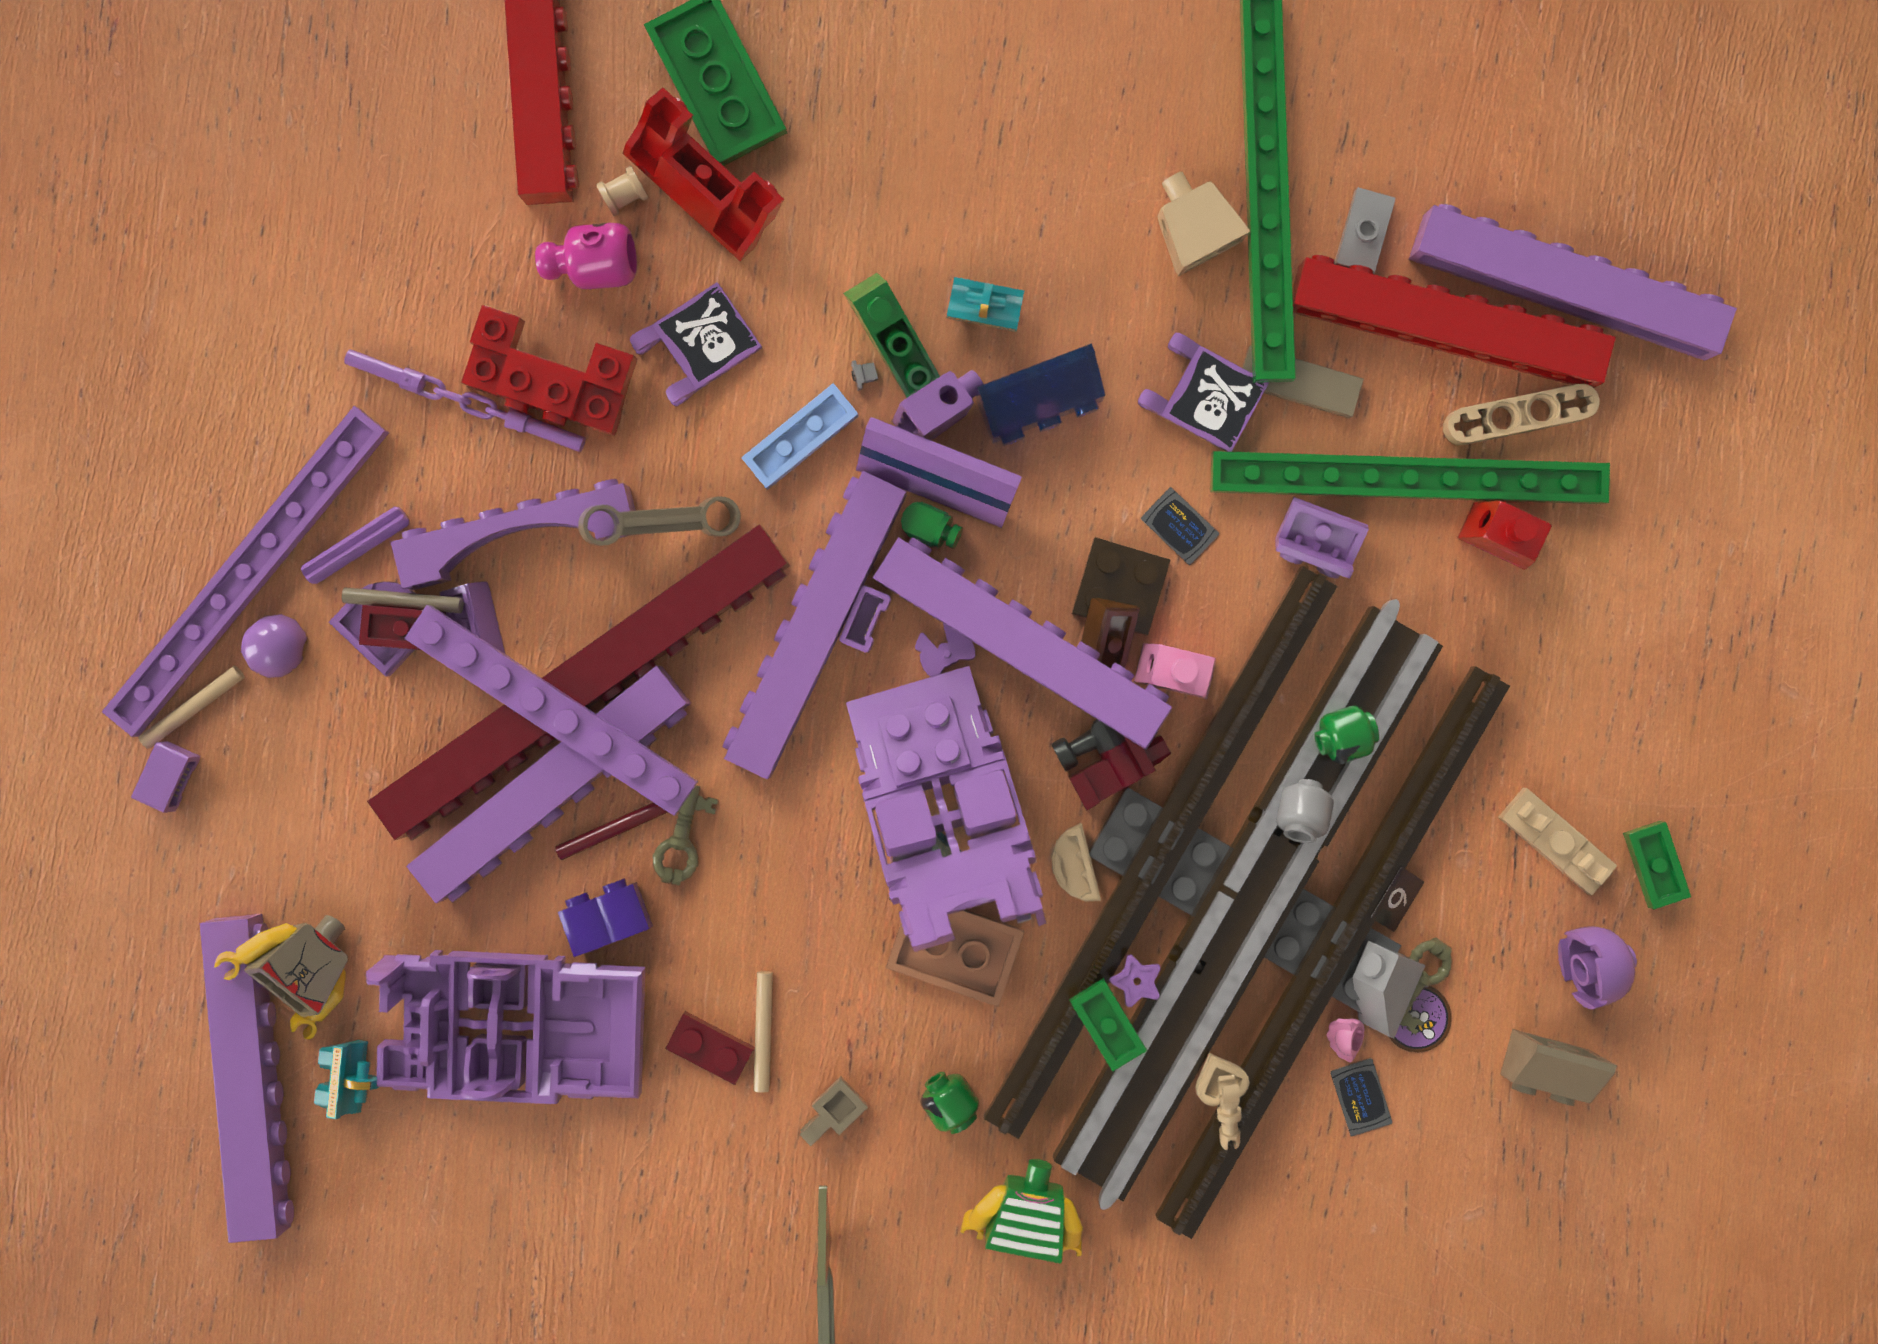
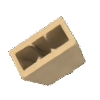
[1157,172,1250,276]

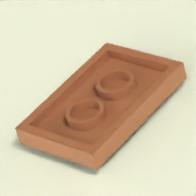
[886,910,1024,1007]

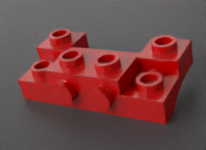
[622,87,784,262]
[461,305,638,436]

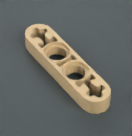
[1443,384,1600,445]

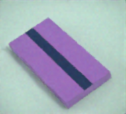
[856,417,1022,528]

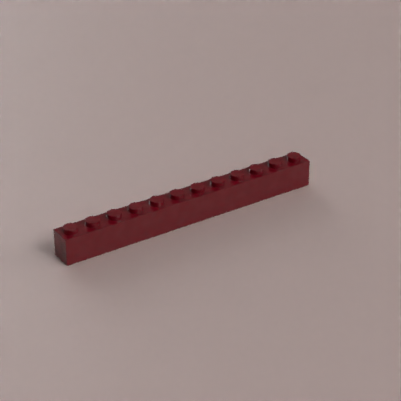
[367,524,790,841]

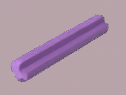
[301,507,410,584]

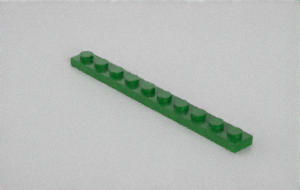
[1240,0,1296,383]
[1210,451,1610,504]

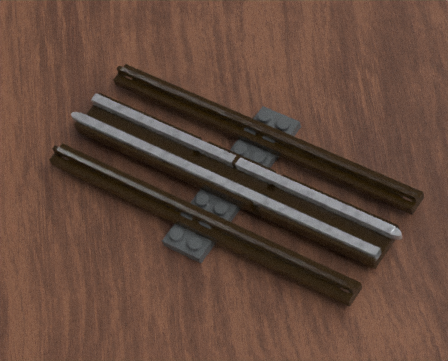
[984,567,1510,1239]

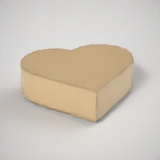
[1196,1053,1249,1106]

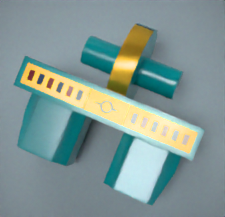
[947,277,1024,332]
[314,1040,379,1120]

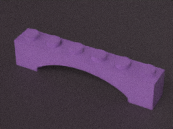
[391,479,636,590]

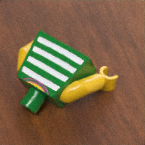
[960,1159,1083,1264]

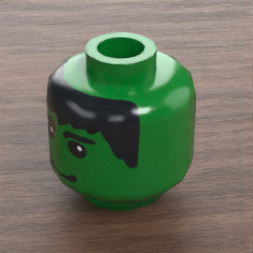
[1314,706,1380,764]
[920,1072,979,1134]

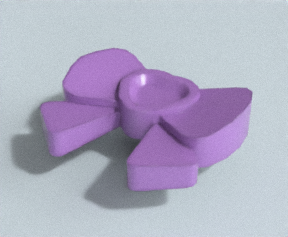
[915,623,976,677]

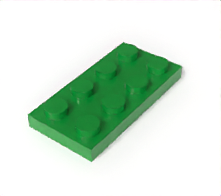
[644,0,787,166]

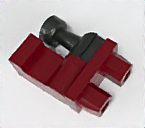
[1051,719,1171,811]

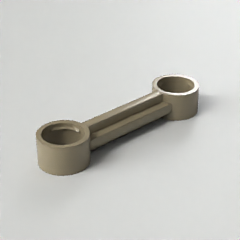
[578,497,741,546]

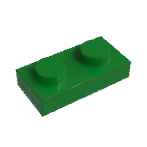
[1623,821,1691,910]
[1069,978,1147,1072]

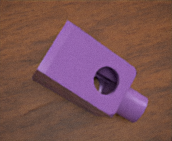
[892,370,985,441]

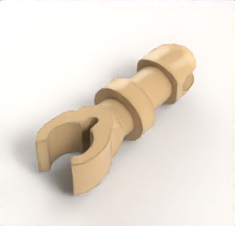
[1217,1075,1242,1150]

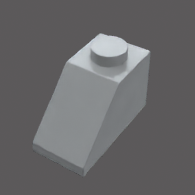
[1353,941,1425,1038]

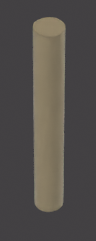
[342,587,464,614]

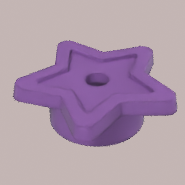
[1109,954,1161,1007]

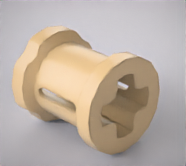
[596,166,648,216]

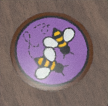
[1389,986,1452,1052]

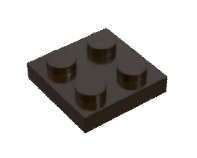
[1072,537,1170,636]

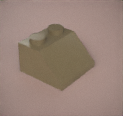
[1500,1029,1617,1106]

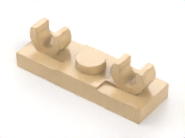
[1498,788,1617,896]

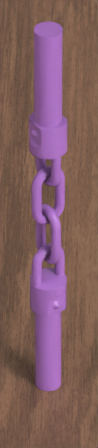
[344,349,586,452]

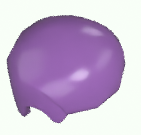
[241,614,307,678]

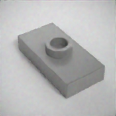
[1335,187,1396,274]

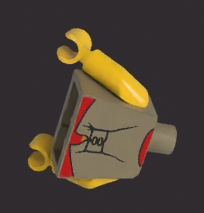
[214,915,348,1039]

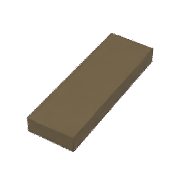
[1242,345,1364,418]

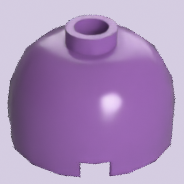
[1558,926,1637,1010]

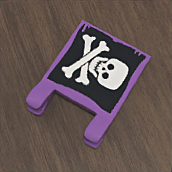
[630,282,762,406]
[1138,333,1269,452]

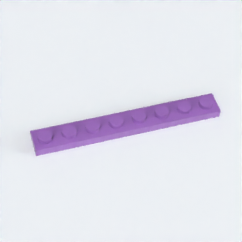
[404,605,698,816]

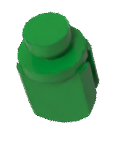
[901,502,963,549]

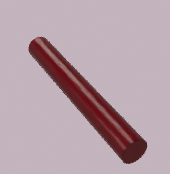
[555,802,668,860]

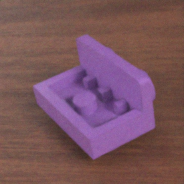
[1275,497,1369,578]

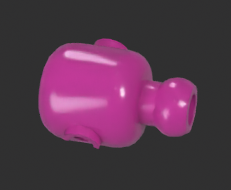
[535,223,637,289]

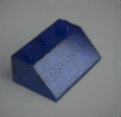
[976,343,1106,446]

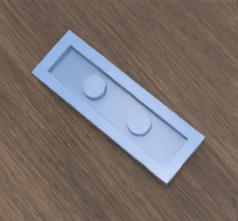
[741,383,859,490]

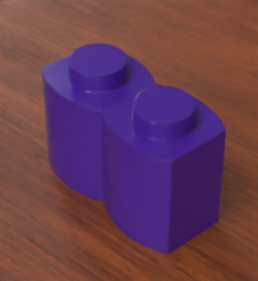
[558,878,653,957]

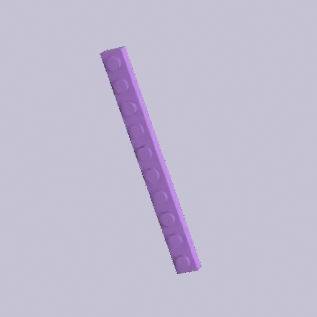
[102,406,389,737]

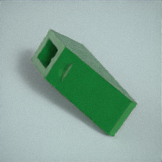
[843,273,940,398]

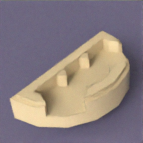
[1051,823,1101,902]

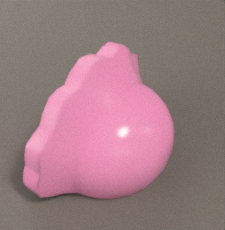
[1327,1018,1364,1062]

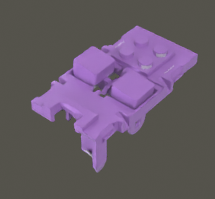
[846,666,1046,952]

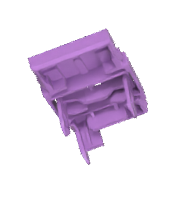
[366,950,645,1104]

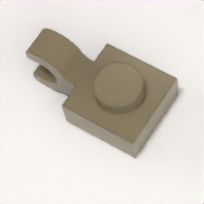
[800,1076,868,1146]

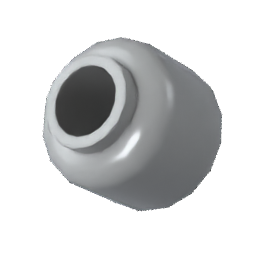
[1276,779,1334,843]

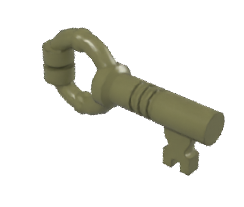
[652,785,718,885]
[1400,938,1452,1035]

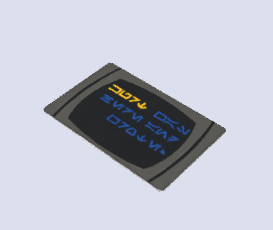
[1141,487,1219,565]
[1330,1058,1392,1136]

